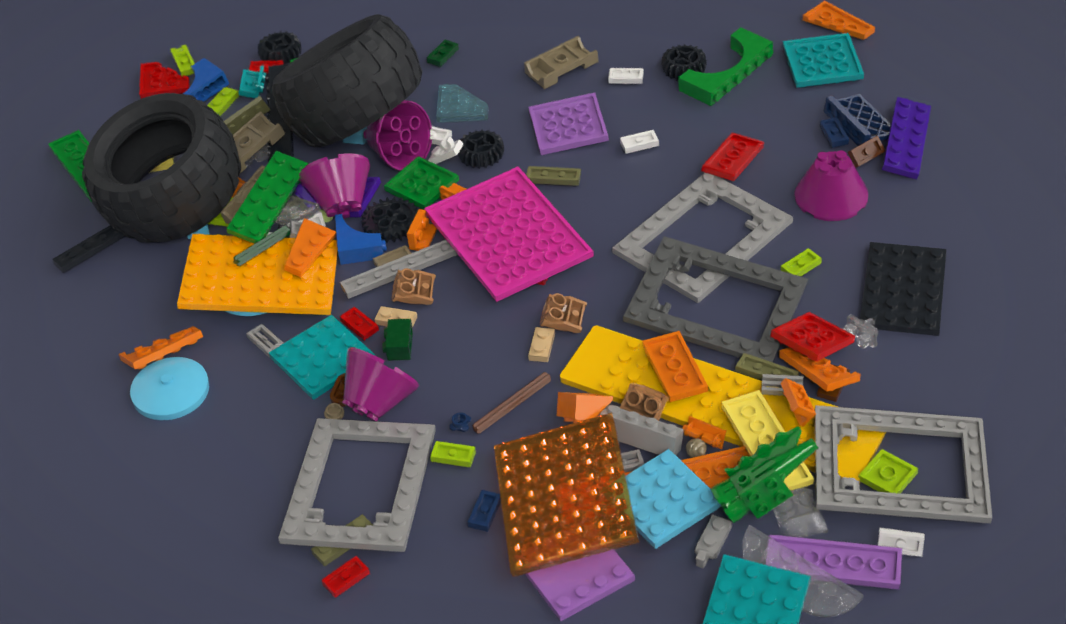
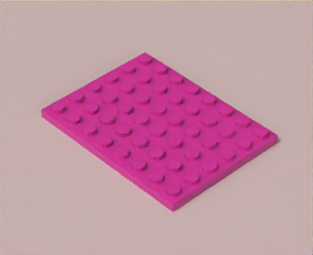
[424,167,594,302]

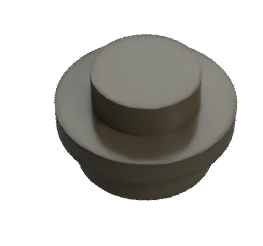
[324,403,345,420]

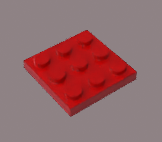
[770,312,855,362]

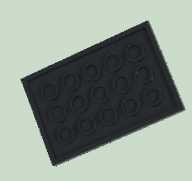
[859,242,947,336]

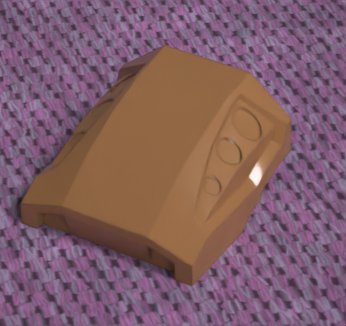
[391,268,436,305]
[540,293,587,333]
[620,383,669,421]

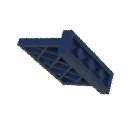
[823,94,891,146]

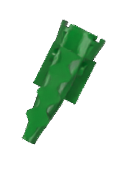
[711,426,819,523]

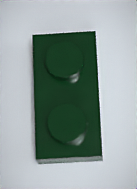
[426,39,459,67]

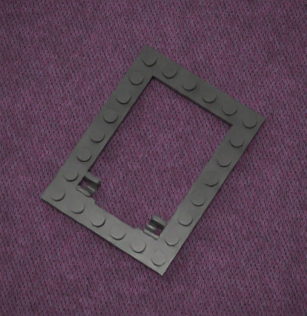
[623,236,808,363]

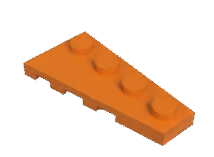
[284,218,336,277]
[119,326,203,369]

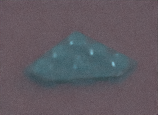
[436,84,488,122]

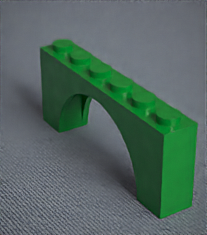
[679,27,773,106]

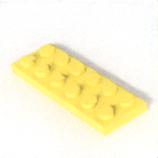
[722,390,814,491]

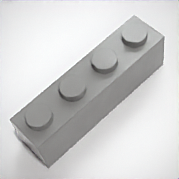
[598,405,684,455]

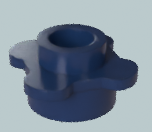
[449,412,471,432]

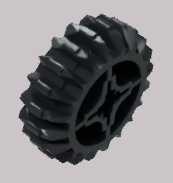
[258,31,302,64]
[661,44,707,81]
[458,129,504,169]

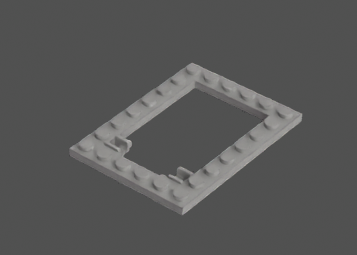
[612,173,793,303]
[814,405,992,523]
[278,418,436,552]

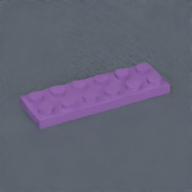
[766,535,902,590]

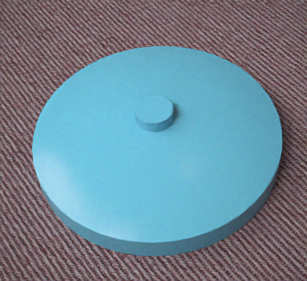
[130,357,209,420]

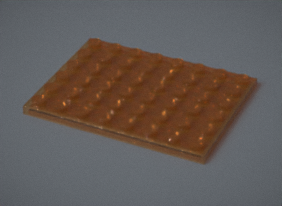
[494,412,639,577]

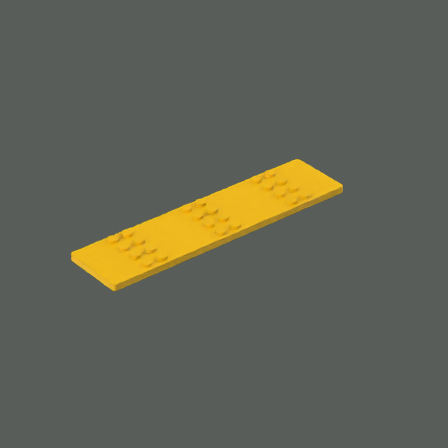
[560,325,886,484]

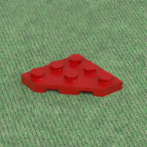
[139,62,190,99]

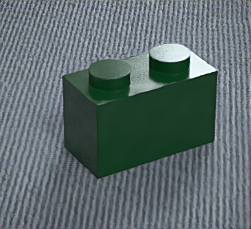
[382,319,413,361]

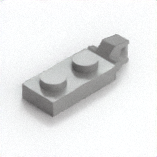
[695,515,733,569]

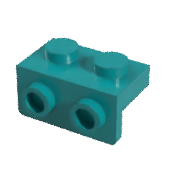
[239,66,266,98]

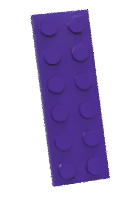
[882,97,931,180]

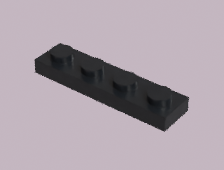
[52,225,124,273]

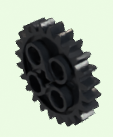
[361,197,418,243]

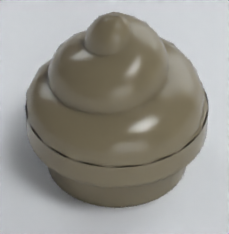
[686,438,707,458]

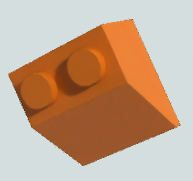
[557,392,613,424]

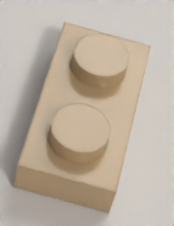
[375,306,417,328]
[528,327,555,362]

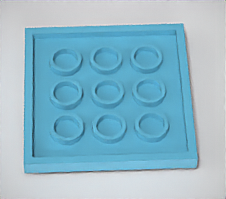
[602,449,722,549]

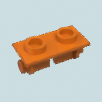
[682,416,727,450]

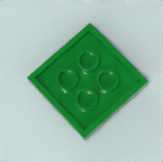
[384,156,459,210]

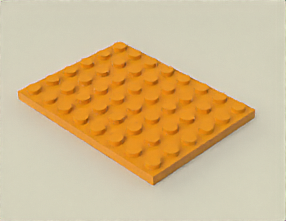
[177,234,338,315]

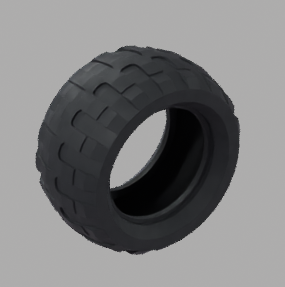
[271,14,422,147]
[82,93,241,243]

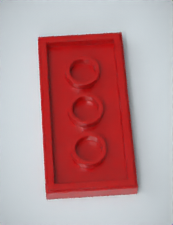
[701,132,764,181]

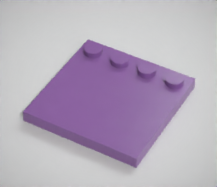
[529,93,609,155]
[515,518,635,621]

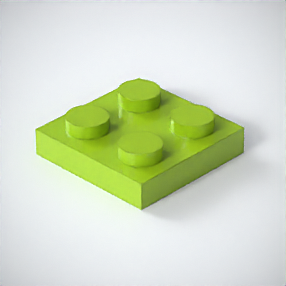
[858,449,918,494]

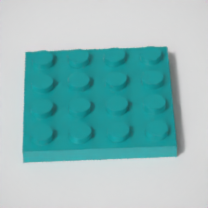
[783,33,864,88]
[269,314,376,400]
[703,554,811,624]

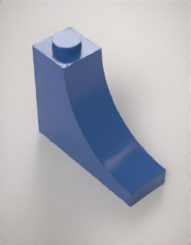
[183,58,229,102]
[335,214,387,265]

